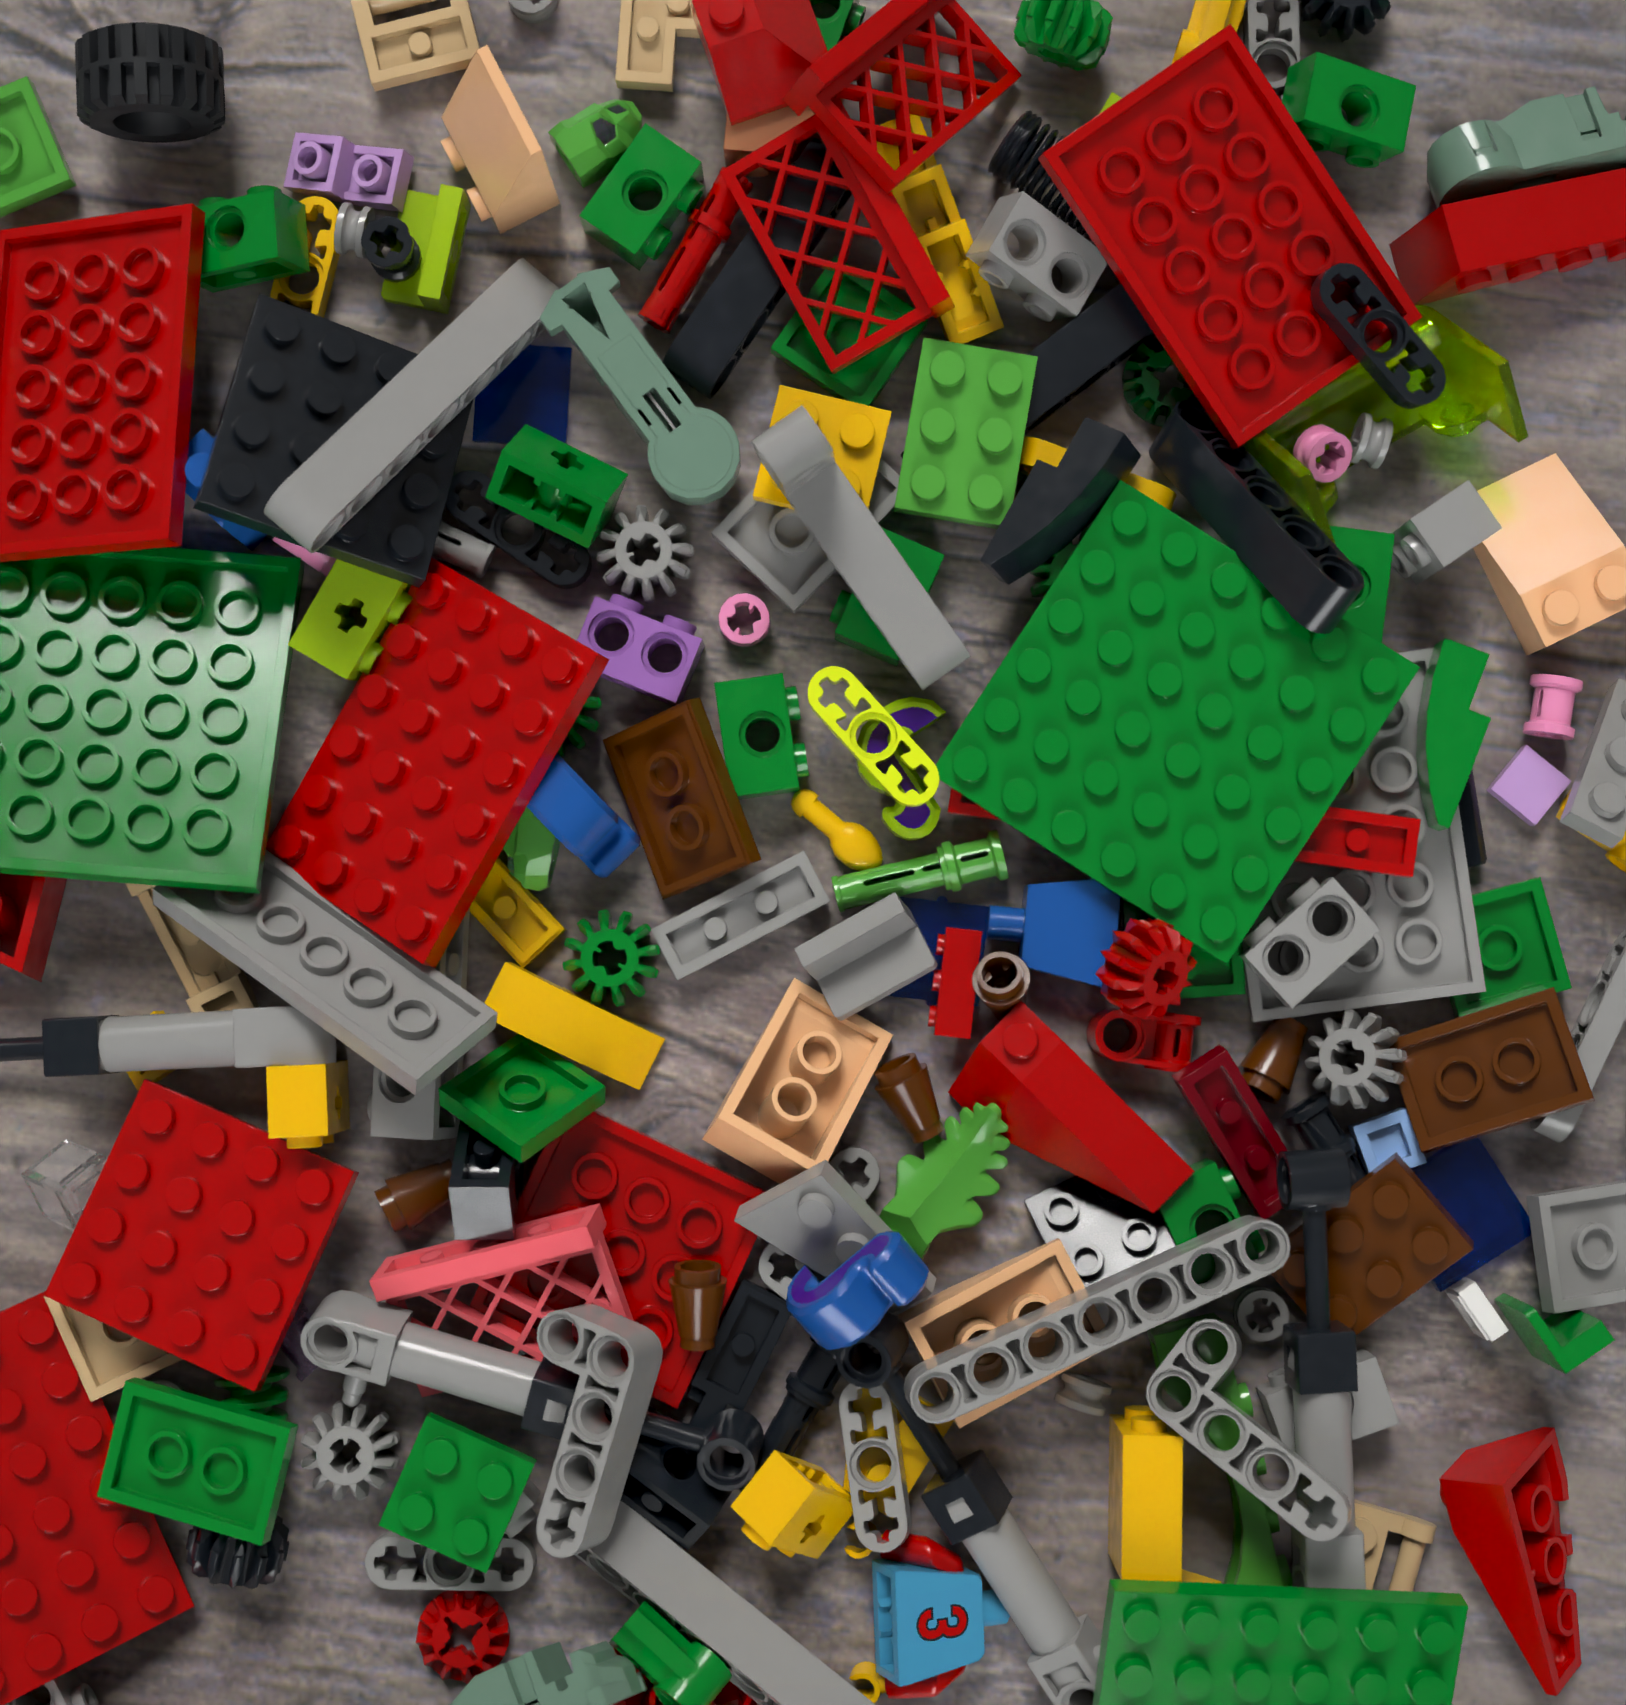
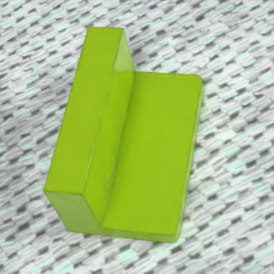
[381,184,471,314]

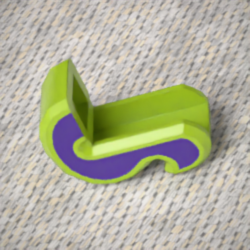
[855,697,946,841]

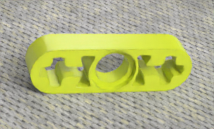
[808,666,939,807]

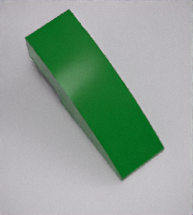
[1416,638,1491,831]

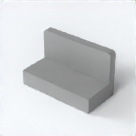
[794,892,937,1021]

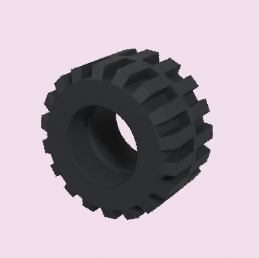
[75,22,225,143]

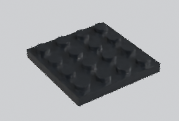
[193,294,473,588]

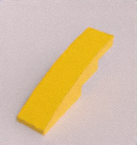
[877,114,1004,344]

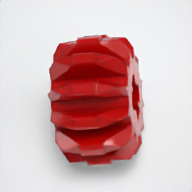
[1095,917,1197,1020]

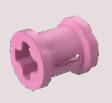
[1522,674,1583,740]

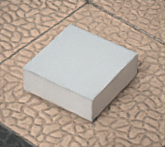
[1444,1275,1509,1342]

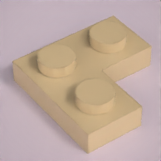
[615,0,700,92]

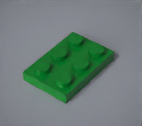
[97,1377,299,1546]

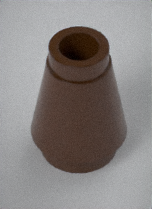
[972,951,1030,1021]
[1238,1017,1308,1104]
[874,1053,944,1143]
[374,1158,452,1233]
[668,1260,727,1351]

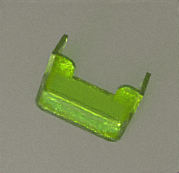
[1244,305,1528,545]

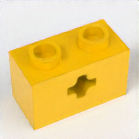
[266,1060,350,1149]
[730,1450,853,1559]

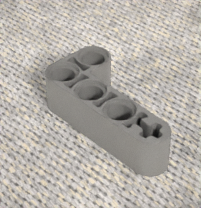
[536,1303,663,1558]
[1146,1319,1351,1542]

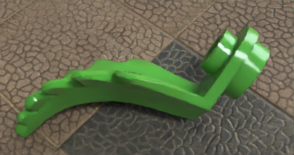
[879,1102,1010,1260]

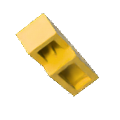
[484,962,665,1090]

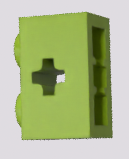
[288,559,413,681]

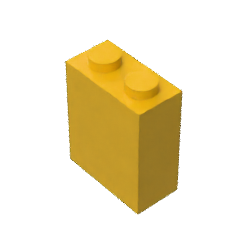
[1108,1405,1183,1582]

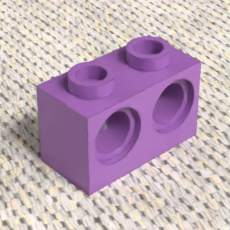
[577,593,705,706]

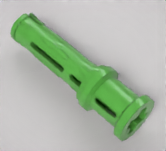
[831,829,1009,912]

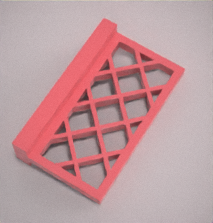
[369,1203,634,1397]

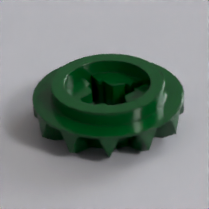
[1122,338,1202,427]

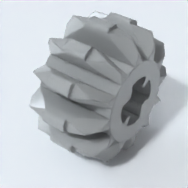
[596,505,694,604]
[1304,1010,1408,1109]
[301,1400,400,1501]

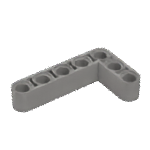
[752,405,971,690]

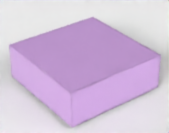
[1486,745,1571,826]

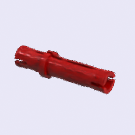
[638,166,754,334]

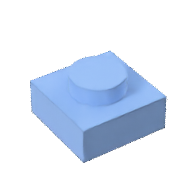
[1348,1107,1427,1175]

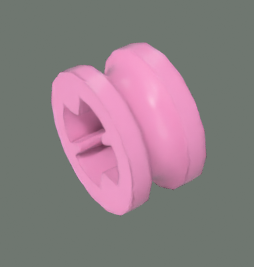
[1293,424,1353,483]
[719,593,770,648]

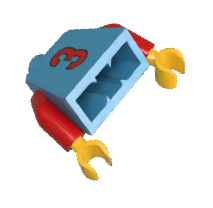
[844,1521,1010,1703]

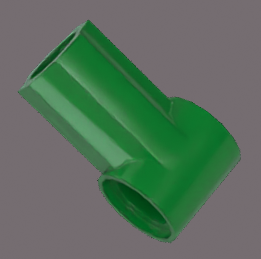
[609,1601,732,1705]

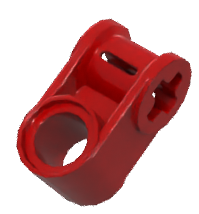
[1086,1008,1202,1072]

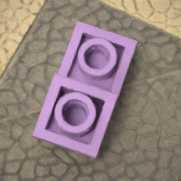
[283,132,414,212]

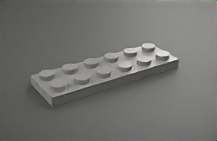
[153,850,498,1095]

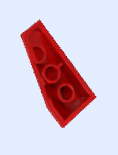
[948,1001,1195,1214]
[1439,1427,1582,1696]

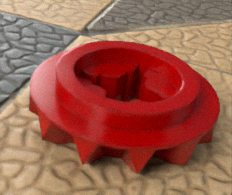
[415,1590,510,1684]

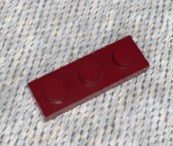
[1171,1044,1288,1219]

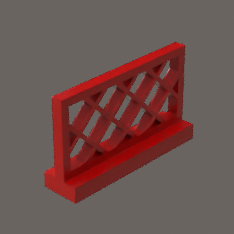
[783,0,1022,194]
[720,97,955,374]

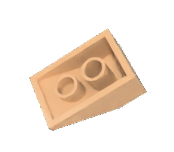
[440,45,560,234]
[1473,453,1626,656]
[702,978,893,1184]
[898,1238,1105,1429]

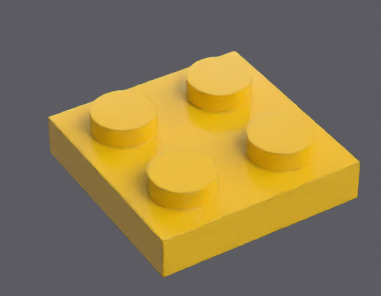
[753,385,892,510]

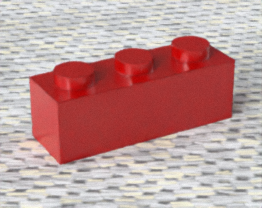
[928,927,982,1039]

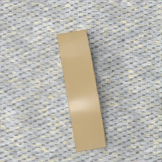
[125,883,260,1012]

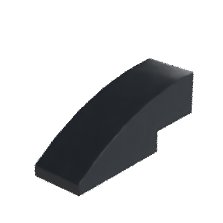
[980,417,1141,585]

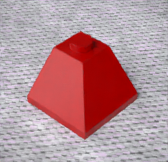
[690,0,827,126]

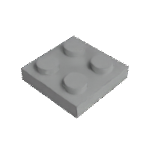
[1526,1180,1626,1314]

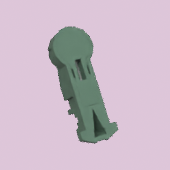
[1427,86,1626,208]
[540,267,741,505]
[449,1641,648,1705]

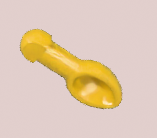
[791,788,883,871]

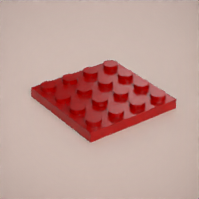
[44,1079,359,1392]
[469,1110,766,1409]

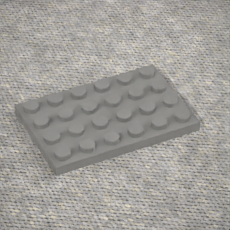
[1242,648,1486,1022]

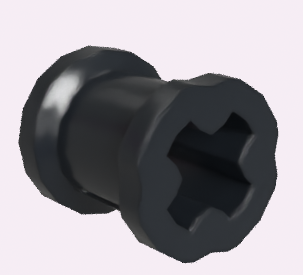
[361,216,422,283]

